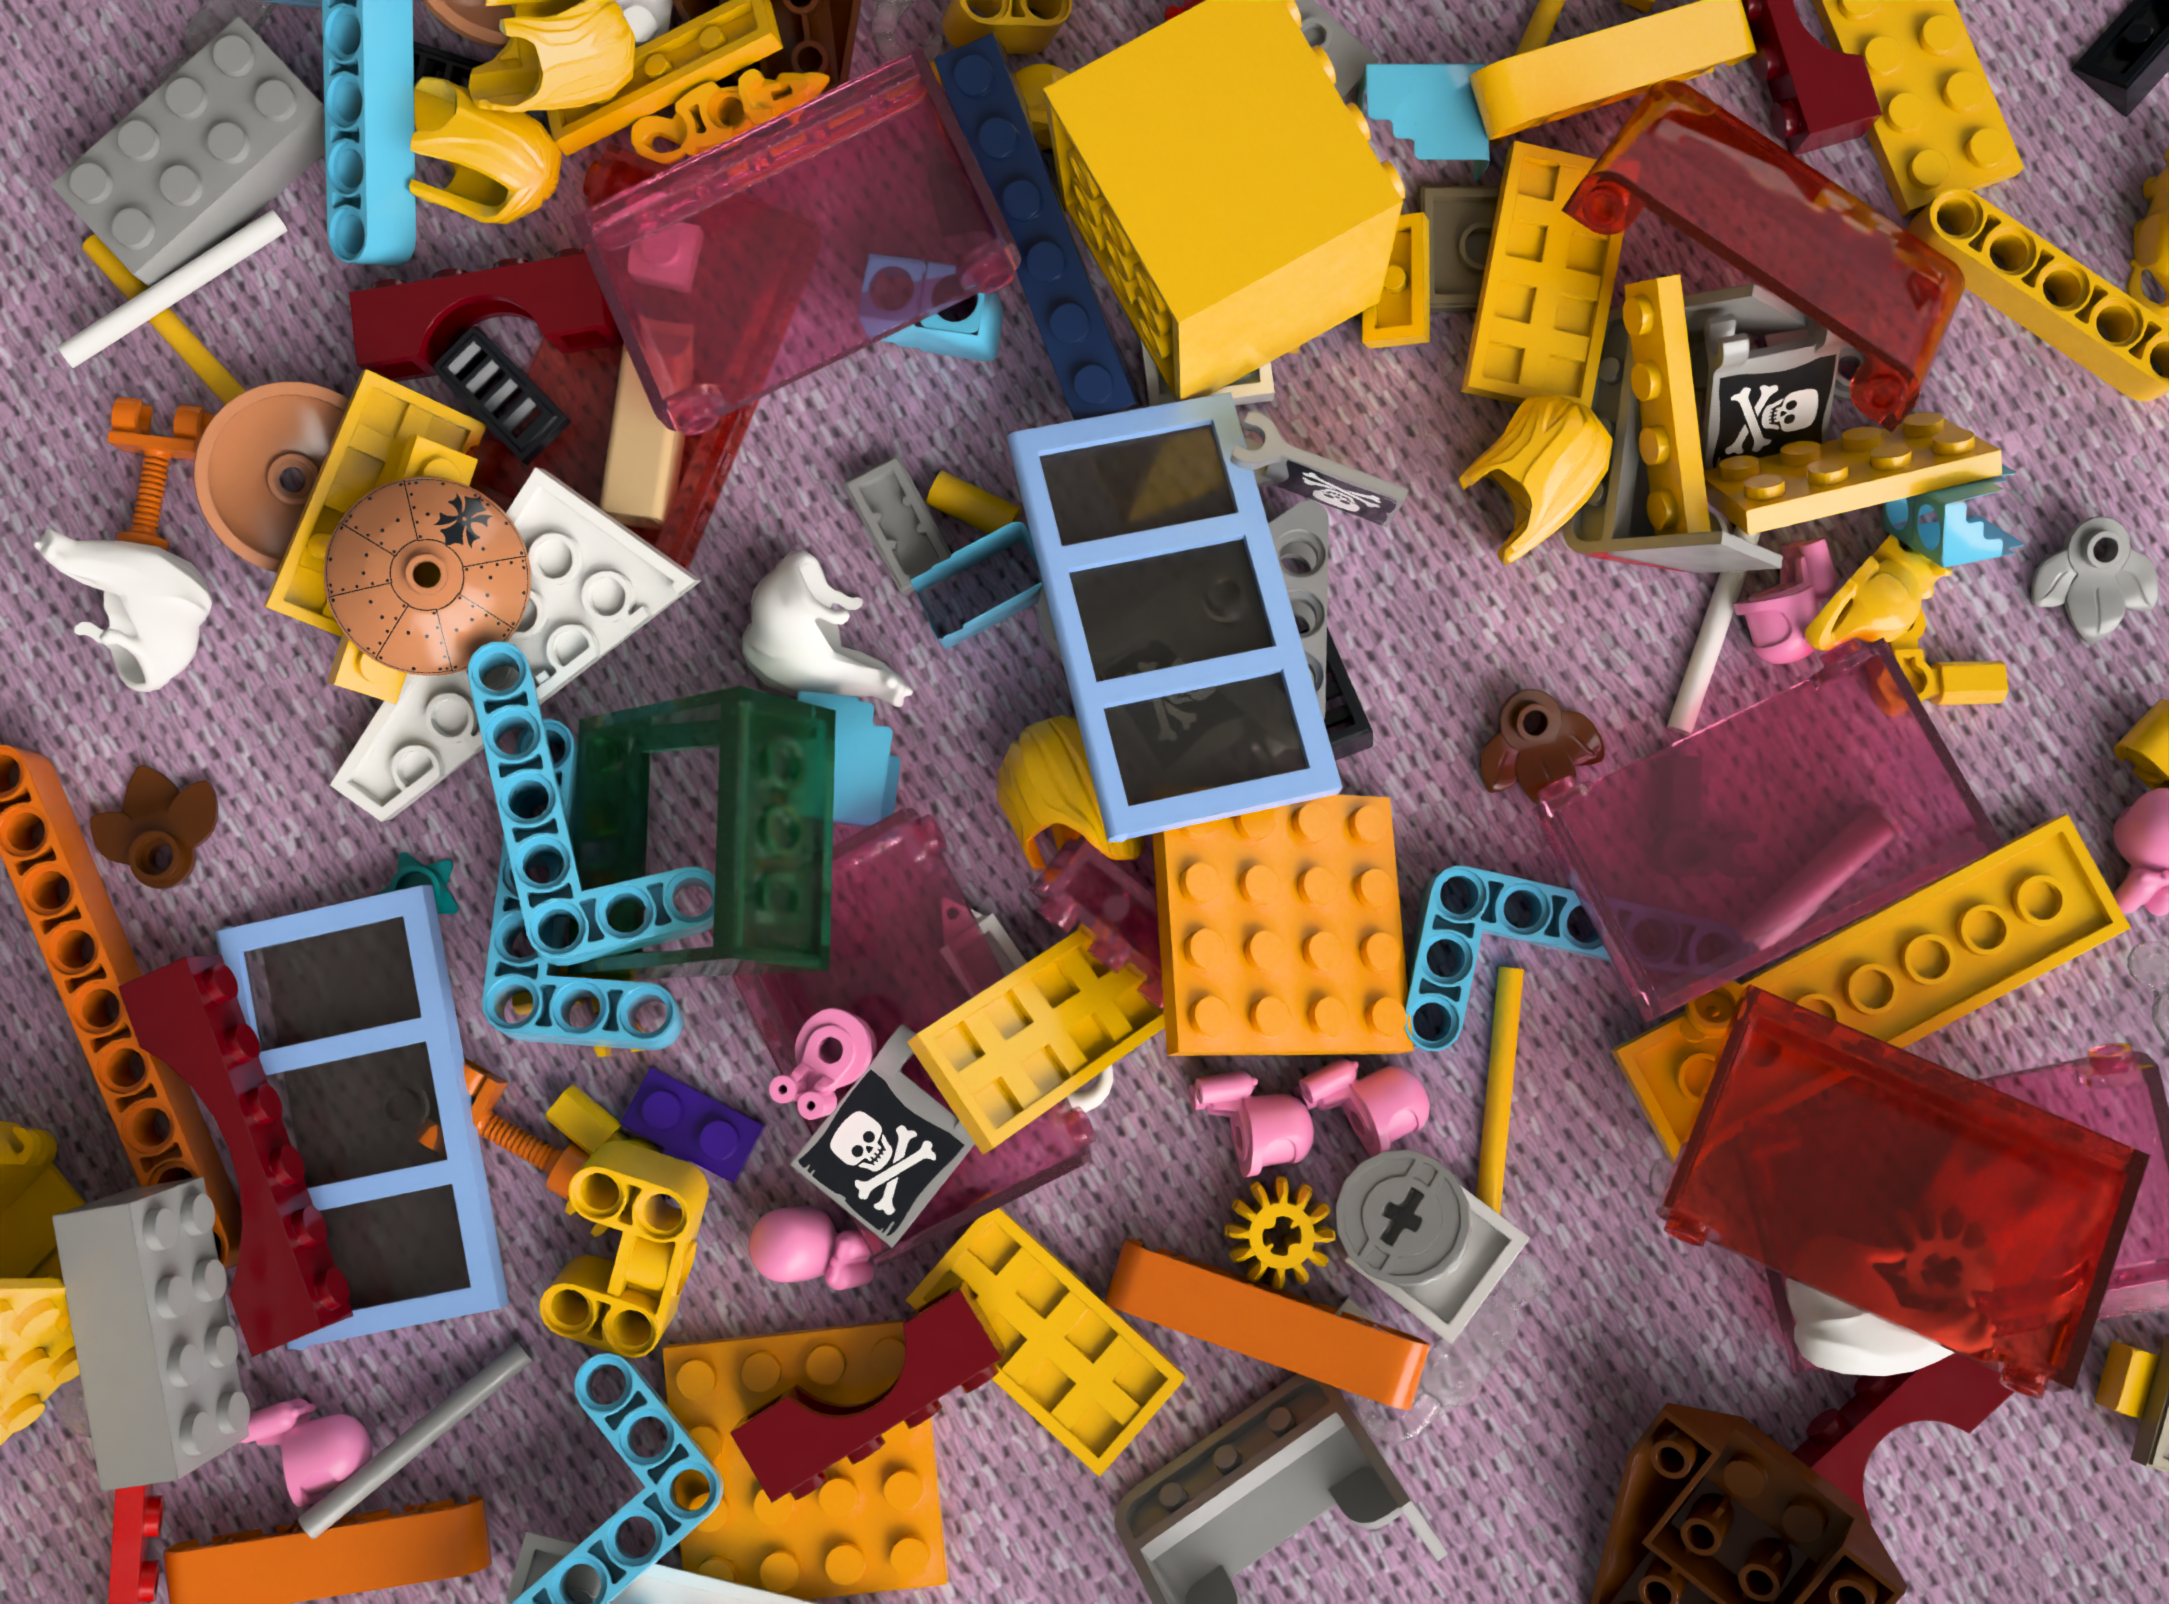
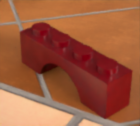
[1741,0,1882,157]
[349,248,623,382]
[730,1280,1005,1503]
[1791,1350,2018,1523]

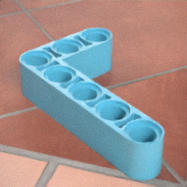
[263,0,416,266]
[468,642,723,966]
[482,719,684,1050]
[1404,866,1744,1051]
[511,1353,724,1604]

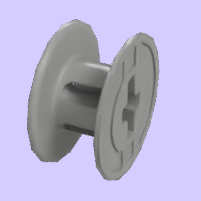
[1336,1150,1472,1286]

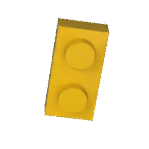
[1362,212,1430,349]

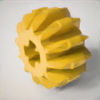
[1223,1176,1335,1289]

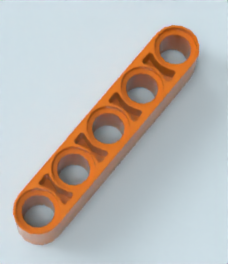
[1104,1238,1431,1410]
[163,1495,492,1604]

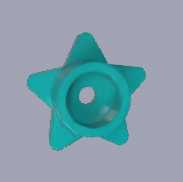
[377,852,459,914]

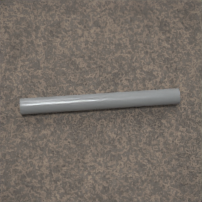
[298,1341,534,1539]

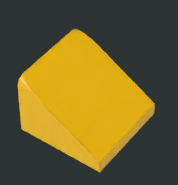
[2095,1340,2159,1419]

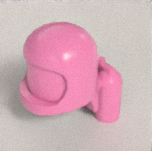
[1732,537,1838,664]
[2113,788,2169,916]
[769,1008,877,1120]
[1294,1058,1430,1157]
[1189,1070,1314,1178]
[748,1205,883,1291]
[241,1398,372,1507]

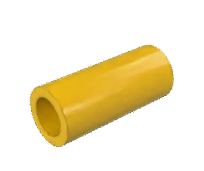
[926,470,1022,534]

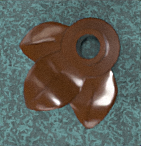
[1479,689,1604,812]
[90,765,218,889]

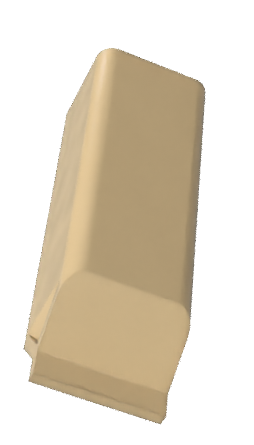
[599,320,696,531]

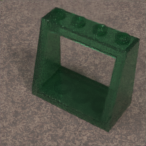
[567,686,836,980]

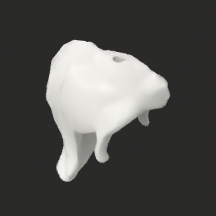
[33,529,212,692]
[742,550,913,707]
[1785,1234,1994,1376]

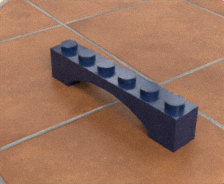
[933,33,1143,421]

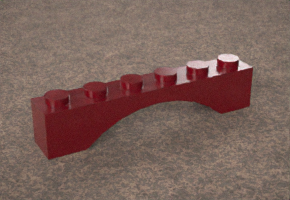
[118,955,354,1357]

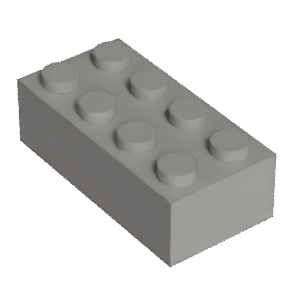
[50,16,325,287]
[52,1176,250,1491]

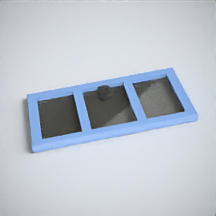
[1006,392,1343,842]
[214,885,510,1351]

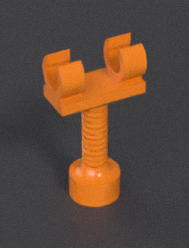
[107,397,214,551]
[414,1058,590,1201]

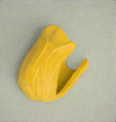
[468,0,636,113]
[409,76,562,224]
[1458,394,1613,565]
[996,715,1144,870]

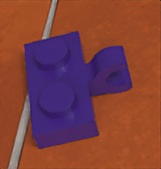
[620,1067,766,1201]

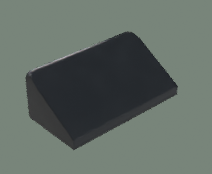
[2071,0,2169,117]

